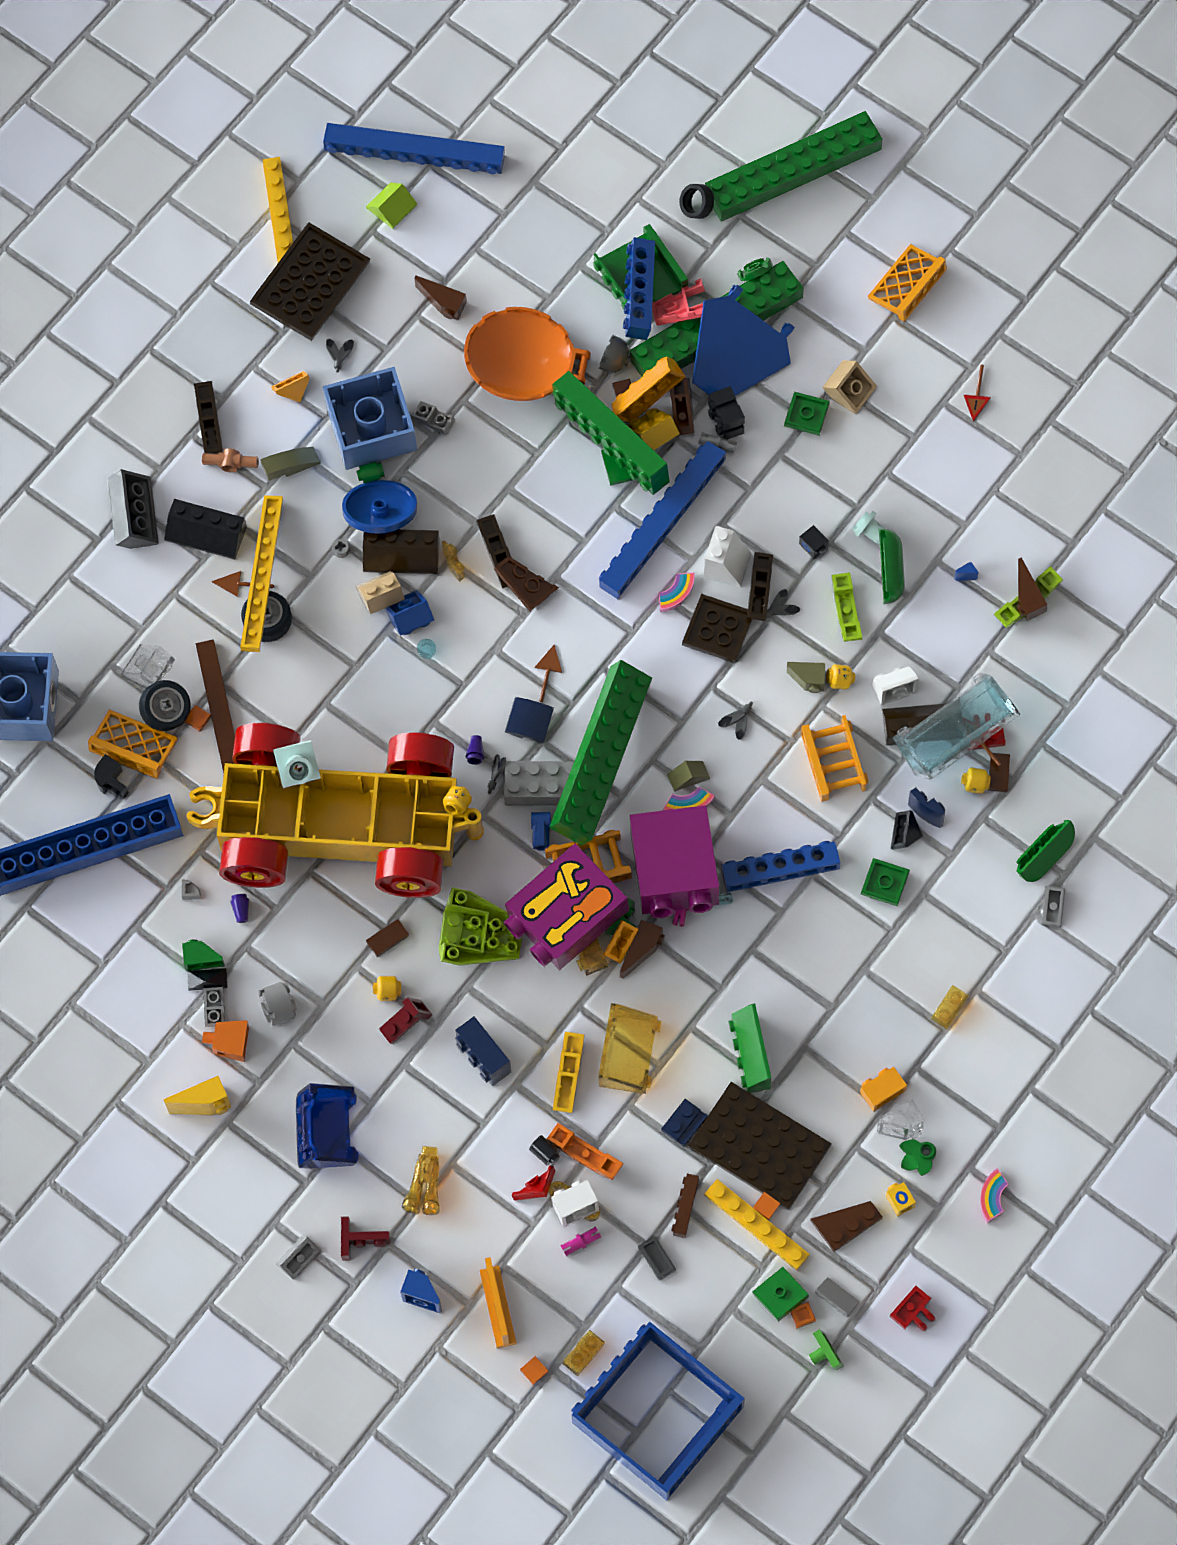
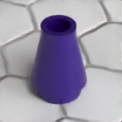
[465,735,485,765]
[230,894,249,923]

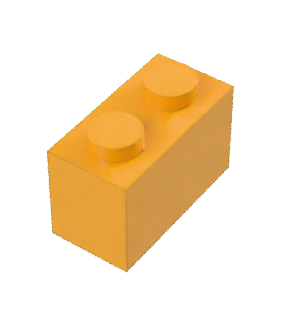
[860,1066,907,1112]

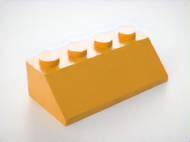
[611,356,686,423]

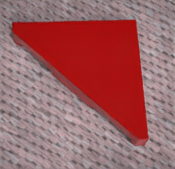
[511,1165,556,1201]

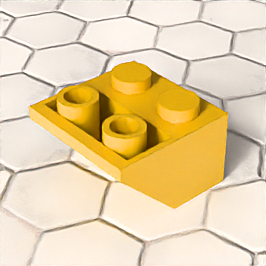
[627,408,680,450]

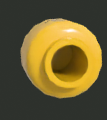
[826,664,855,690]
[961,767,991,794]
[443,786,472,815]
[373,976,401,1001]

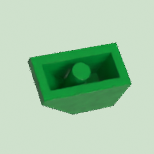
[182,939,225,971]

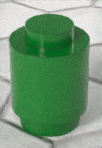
[356,461,385,483]

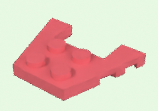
[652,278,705,326]

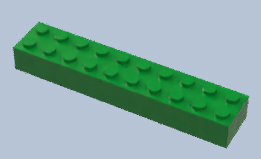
[705,111,883,222]
[629,261,804,377]
[549,660,653,846]

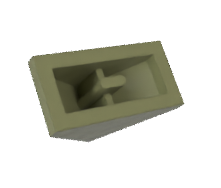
[667,761,710,792]

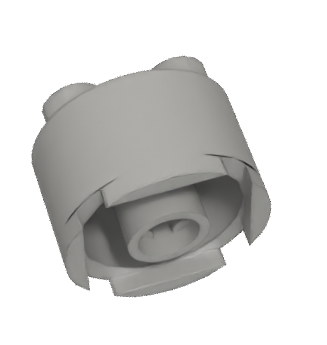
[258,982,297,1027]

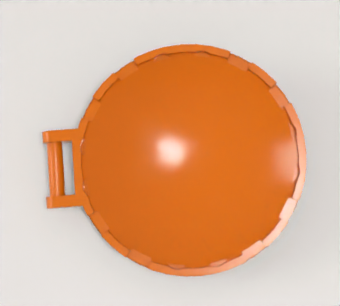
[464,307,591,401]

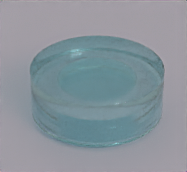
[417,639,436,659]

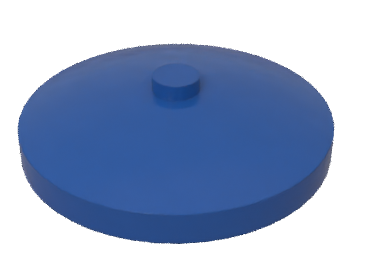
[342,480,417,533]

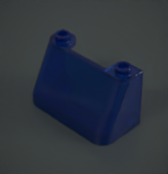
[296,1083,359,1169]

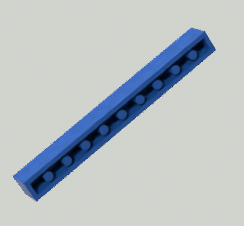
[323,123,505,174]
[599,441,726,599]

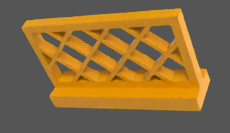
[868,244,947,322]
[88,709,178,779]
[480,1257,517,1349]

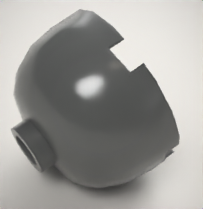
[598,335,631,373]

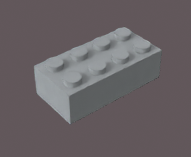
[504,761,574,806]

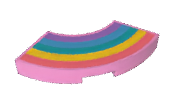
[659,572,695,612]
[663,787,715,810]
[980,1168,1009,1223]

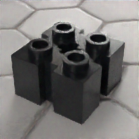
[708,386,745,440]

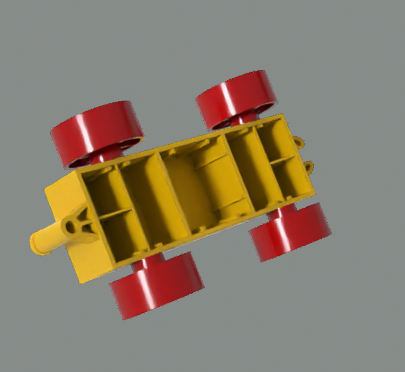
[187,723,484,898]

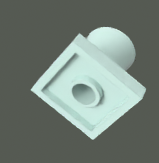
[273,740,321,788]

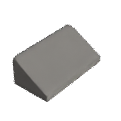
[276,1235,321,1279]
[815,1277,859,1317]

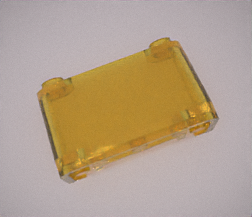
[598,1003,662,1094]

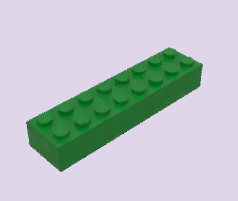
[552,371,670,495]

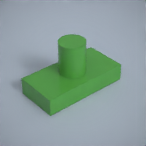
[809,1329,844,1370]

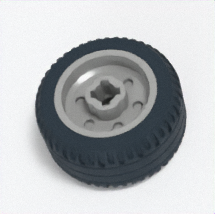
[241,591,292,642]
[139,680,191,731]

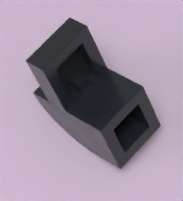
[94,754,128,799]

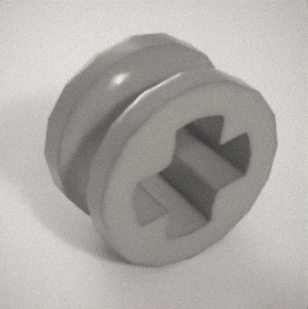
[332,539,349,558]

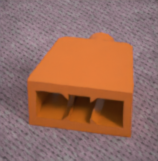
[202,1020,249,1062]

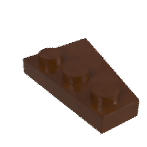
[494,556,559,612]
[810,1201,883,1252]

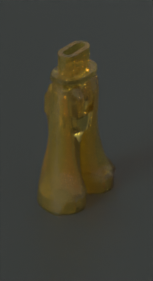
[402,1146,440,1215]

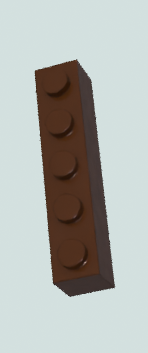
[671,1173,699,1238]

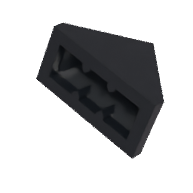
[891,810,923,850]
[187,968,227,991]

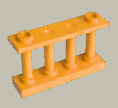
[801,715,869,802]
[545,830,632,883]

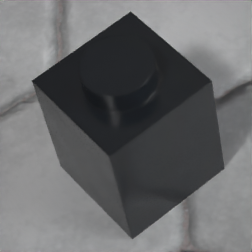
[799,525,829,559]

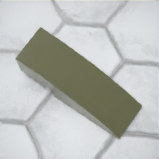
[260,447,321,481]

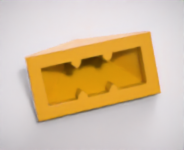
[271,371,310,402]
[603,920,638,964]

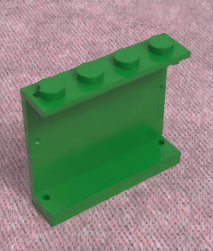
[593,224,688,310]

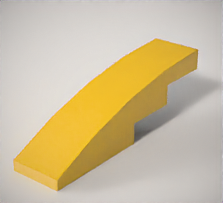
[553,1032,585,1113]

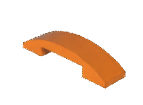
[547,1123,624,1180]

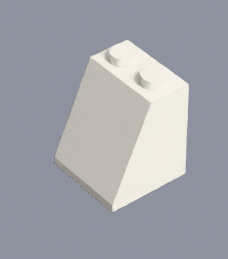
[704,526,751,587]

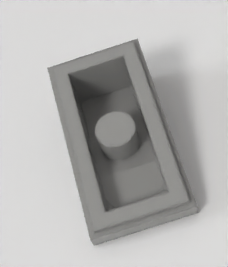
[1041,886,1065,927]

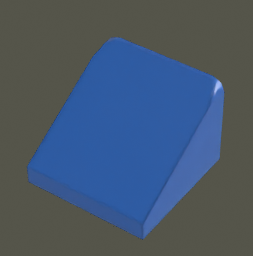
[954,562,979,581]

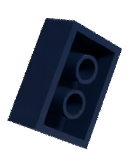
[455,1016,511,1086]

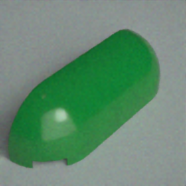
[879,529,905,604]
[1016,820,1075,882]

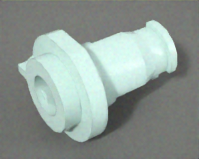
[852,511,885,544]

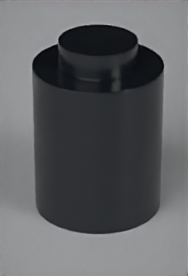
[529,1135,560,1166]

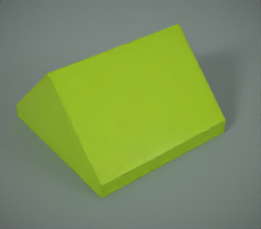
[366,182,417,229]

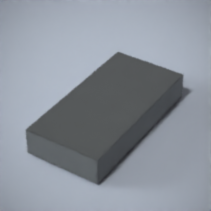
[638,1236,676,1281]

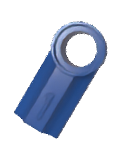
[531,812,551,851]

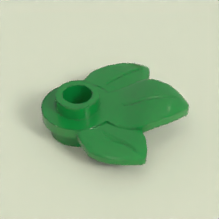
[899,1139,936,1176]

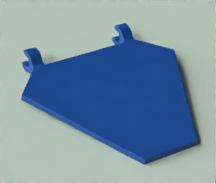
[692,285,795,396]

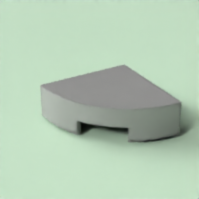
[182,879,202,900]

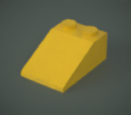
[163,1076,231,1115]

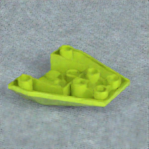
[438,887,522,966]

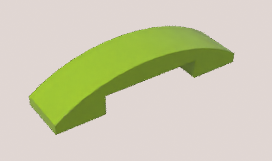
[994,566,1063,628]
[831,572,862,642]

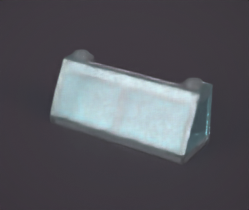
[893,673,1021,780]

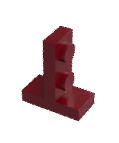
[379,997,432,1044]
[341,1216,390,1261]

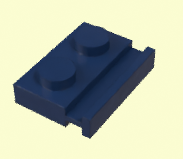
[661,1098,708,1147]

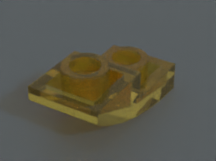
[441,540,465,582]
[931,985,969,1029]
[562,1330,605,1376]

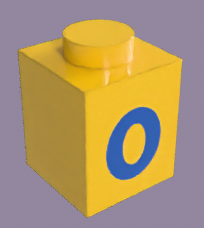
[886,1182,916,1217]

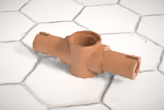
[202,449,259,473]

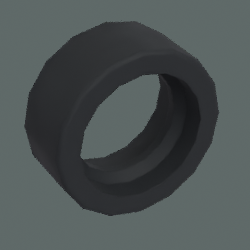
[679,184,714,219]

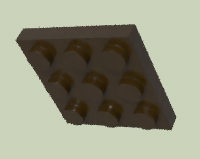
[682,594,753,663]

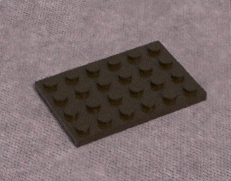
[250,222,370,341]
[688,1082,832,1210]

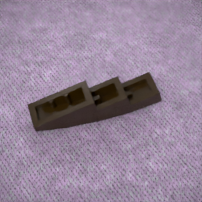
[194,381,223,454]
[476,514,511,589]
[747,552,773,621]

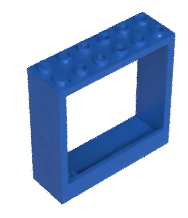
[571,1322,745,1501]

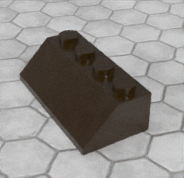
[363,529,440,574]
[882,703,964,746]

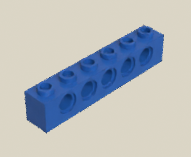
[623,237,655,340]
[721,841,840,893]

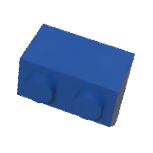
[385,590,434,636]
[400,1269,442,1314]

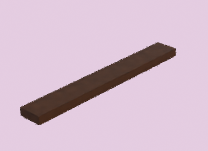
[195,639,235,773]

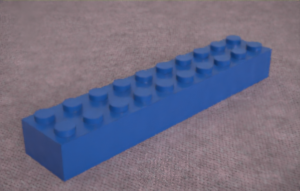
[0,794,183,896]

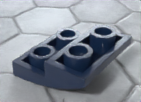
[505,697,554,744]
[908,787,946,828]

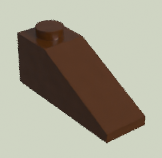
[414,275,467,320]
[670,378,695,435]
[1017,557,1047,621]
[620,920,665,979]

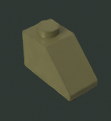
[787,662,825,693]

